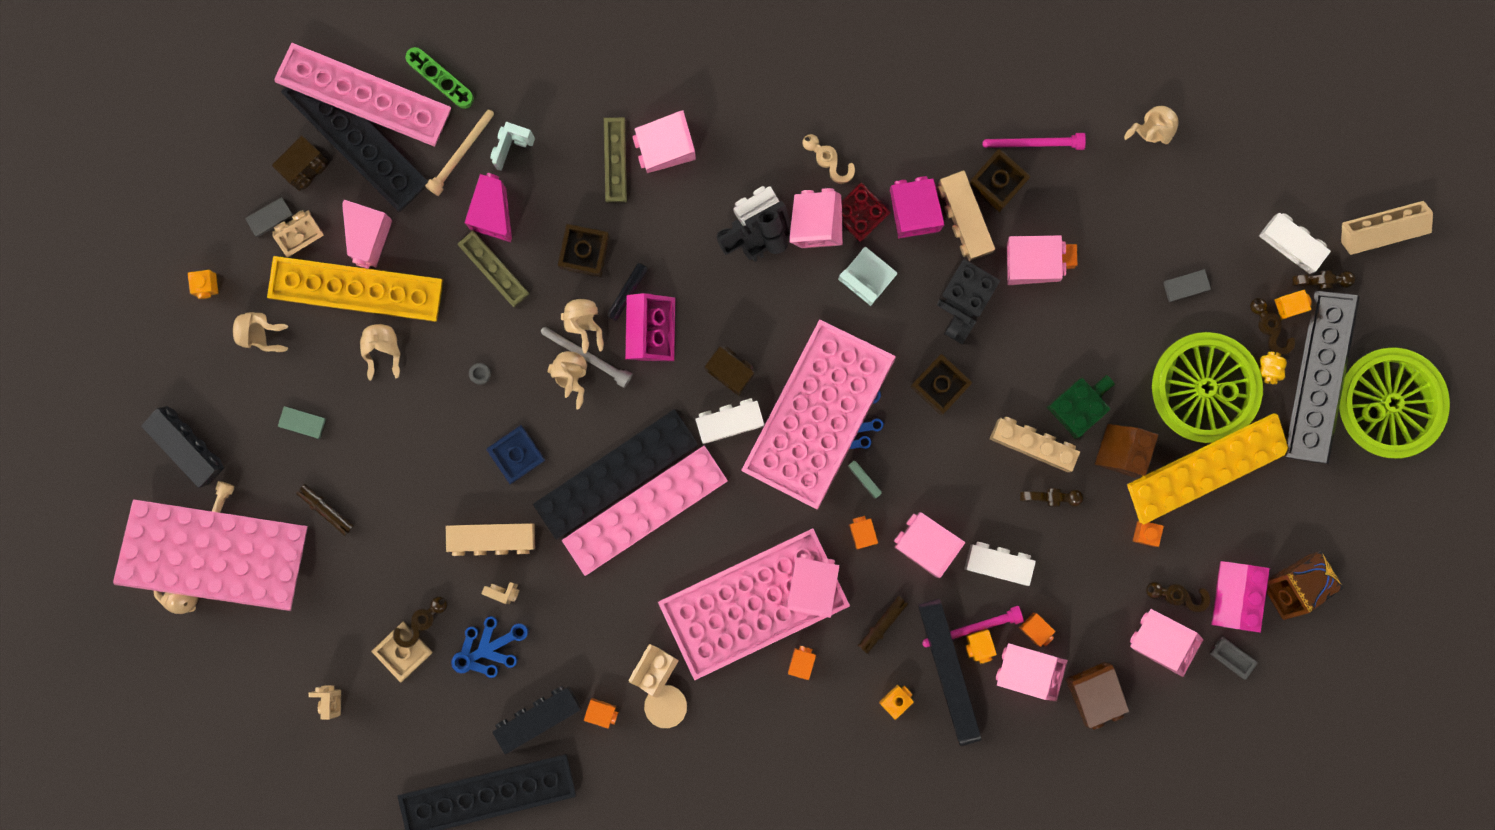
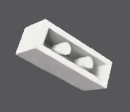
[1259,213,1331,274]
[696,398,764,444]
[964,542,1036,586]

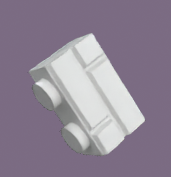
[733,186,779,226]

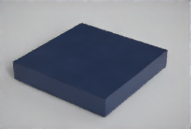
[486,425,546,484]

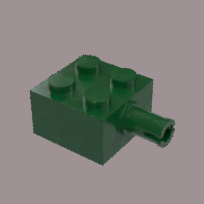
[1046,375,1115,439]

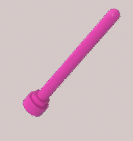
[983,133,1085,150]
[922,606,1024,647]

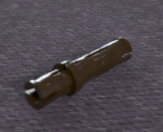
[296,484,354,536]
[857,596,909,654]

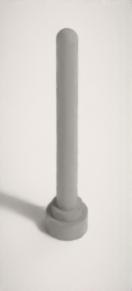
[541,327,633,388]

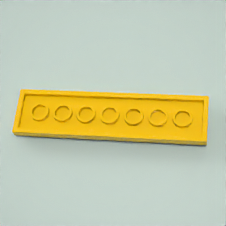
[267,256,443,322]
[1127,413,1288,524]

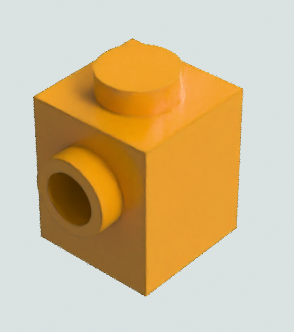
[188,270,218,299]
[1275,290,1312,320]
[965,629,997,664]
[879,685,914,720]

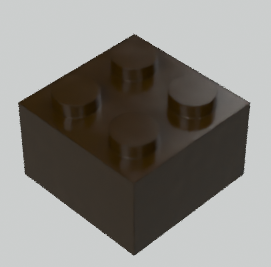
[271,135,329,191]
[969,149,1031,212]
[558,224,610,277]
[704,346,754,396]
[910,354,972,416]

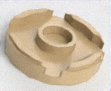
[644,685,687,728]

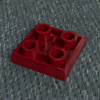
[841,182,891,242]

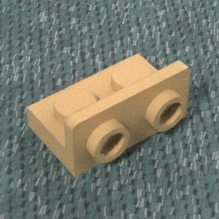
[273,210,324,257]
[481,582,520,604]
[629,644,679,698]
[309,685,341,720]

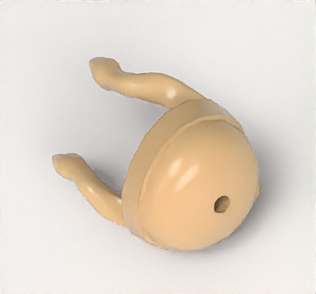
[1124,106,1179,144]
[561,299,604,354]
[233,312,288,352]
[360,324,400,381]
[547,351,587,410]
[154,591,198,614]

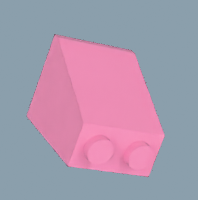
[632,111,696,173]
[790,188,843,248]
[342,200,392,269]
[1007,236,1066,285]
[894,512,965,578]
[787,554,839,618]
[1130,609,1203,677]
[996,643,1068,702]

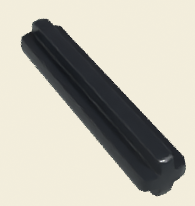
[607,263,647,321]

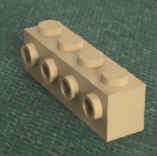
[937,171,995,261]
[1341,201,1433,255]
[990,417,1080,472]
[446,523,535,556]

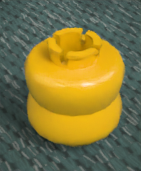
[1259,352,1287,384]

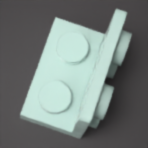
[490,122,535,171]
[838,247,897,306]

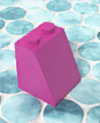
[465,173,512,242]
[890,176,944,239]

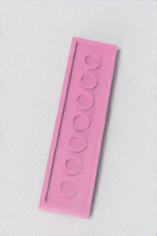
[274,43,451,147]
[562,446,728,576]

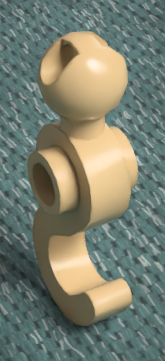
[802,134,855,184]

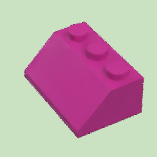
[625,293,675,361]
[1211,561,1269,633]

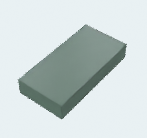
[278,406,326,439]
[847,461,882,499]

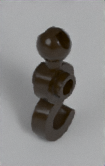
[1292,271,1355,289]
[1250,298,1295,355]
[1020,488,1084,507]
[1146,582,1210,612]
[393,597,447,648]

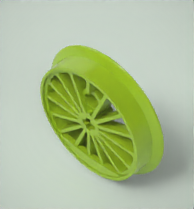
[1152,332,1263,443]
[1339,348,1450,458]

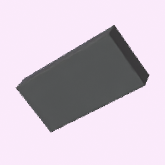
[245,197,293,238]
[1163,269,1211,302]
[1209,637,1258,680]

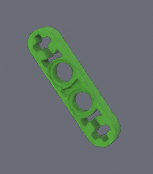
[405,47,474,109]

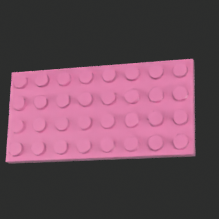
[741,319,896,510]
[113,500,308,611]
[658,529,850,680]

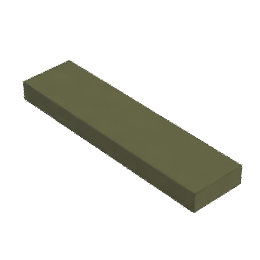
[604,117,627,203]
[457,231,530,307]

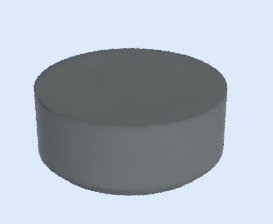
[469,363,491,385]

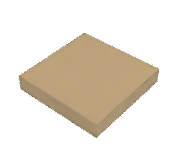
[371,621,433,683]

